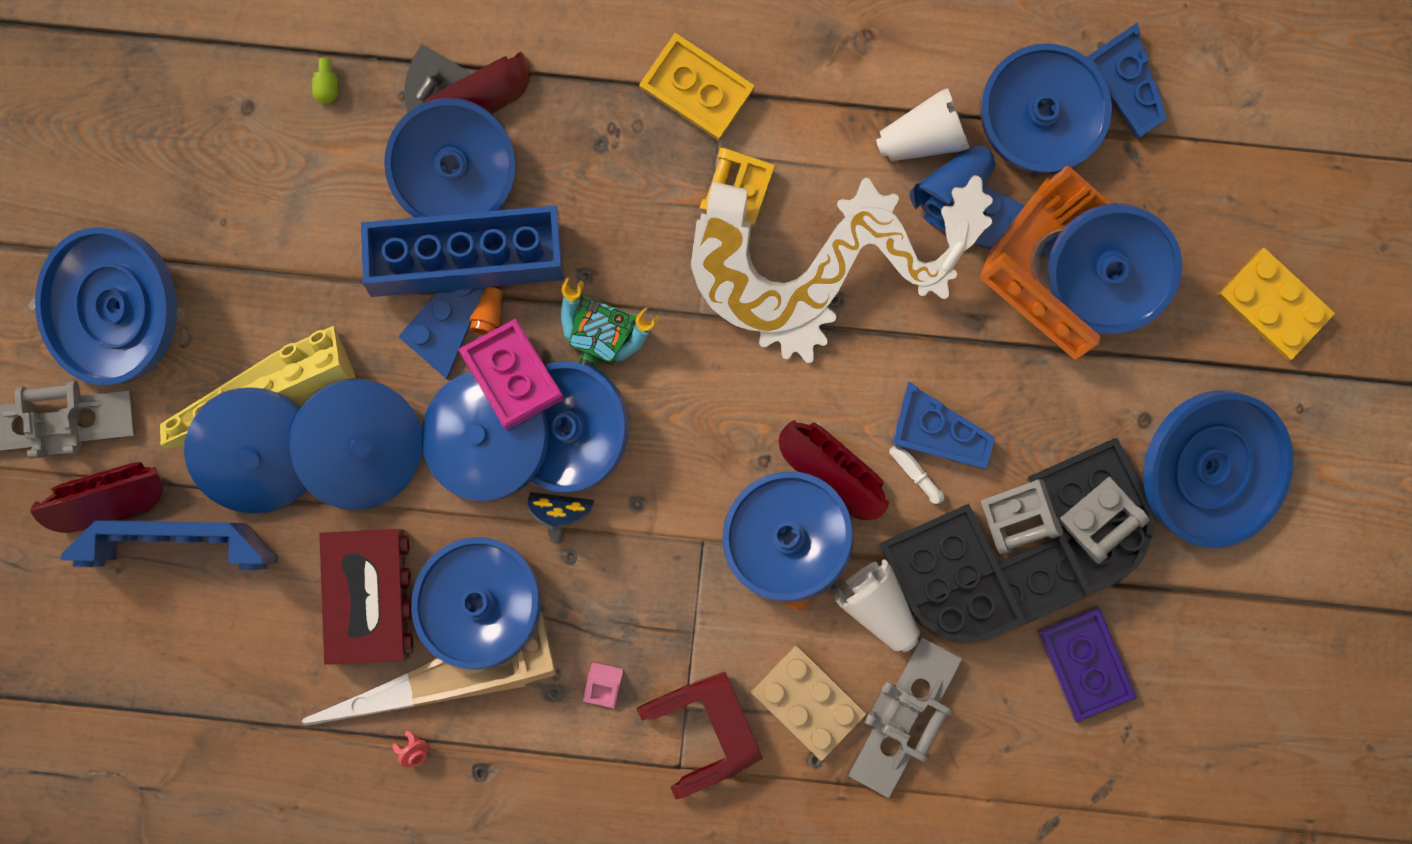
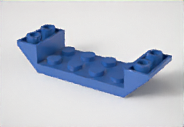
[61,521,278,570]

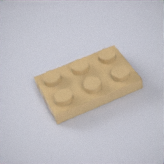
[750,645,866,761]

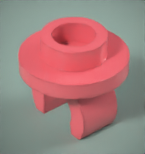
[392,731,429,768]

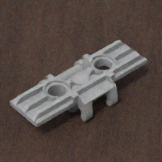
[0,381,135,459]
[848,637,962,798]

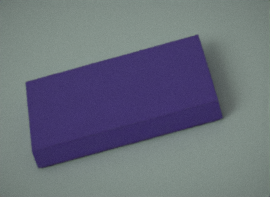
[1037,606,1137,723]

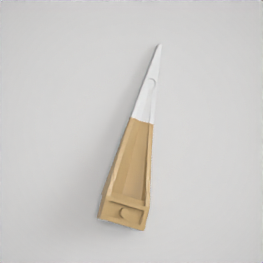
[301,612,556,726]

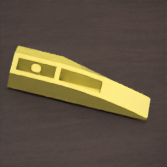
[160,326,355,449]

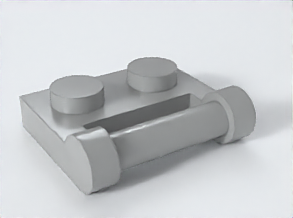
[1059,477,1150,564]
[981,479,1063,556]

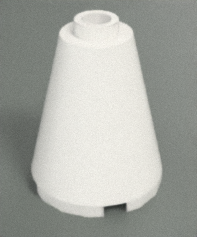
[876,88,970,161]
[834,560,920,652]

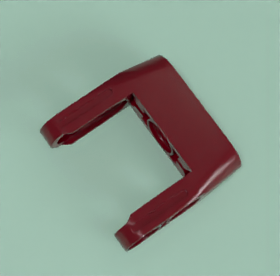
[636,671,763,800]

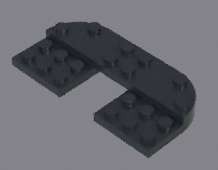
[880,437,1154,644]

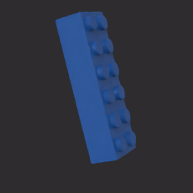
[361,205,564,297]

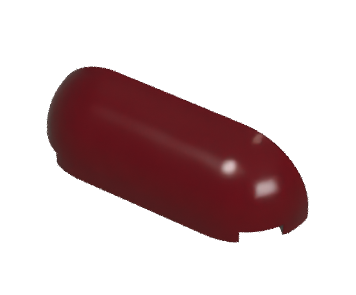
[424,52,530,114]
[779,420,889,520]
[30,462,162,533]

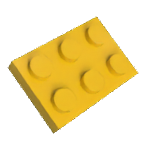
[639,33,755,141]
[1217,247,1335,361]

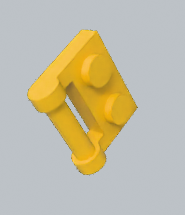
[699,148,775,228]

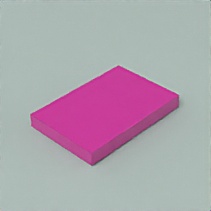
[458,318,564,431]

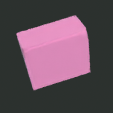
[583,663,623,709]

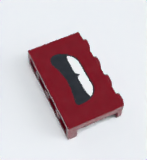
[319,529,414,665]

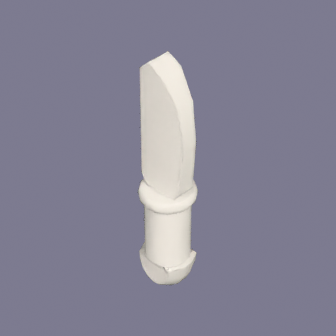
[890,446,944,504]

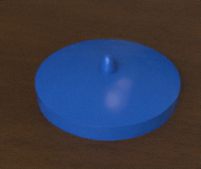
[35,227,177,385]
[1143,390,1294,548]

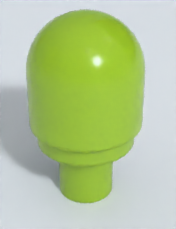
[312,58,338,104]

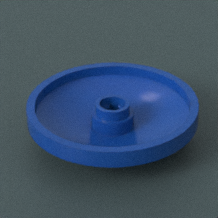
[980,44,1112,174]
[384,98,516,218]
[1047,203,1182,334]
[531,361,629,492]
[421,372,549,501]
[289,379,422,510]
[184,387,307,513]
[722,471,854,603]
[411,537,541,670]

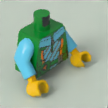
[561,277,659,368]

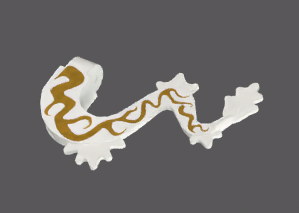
[691,176,992,363]

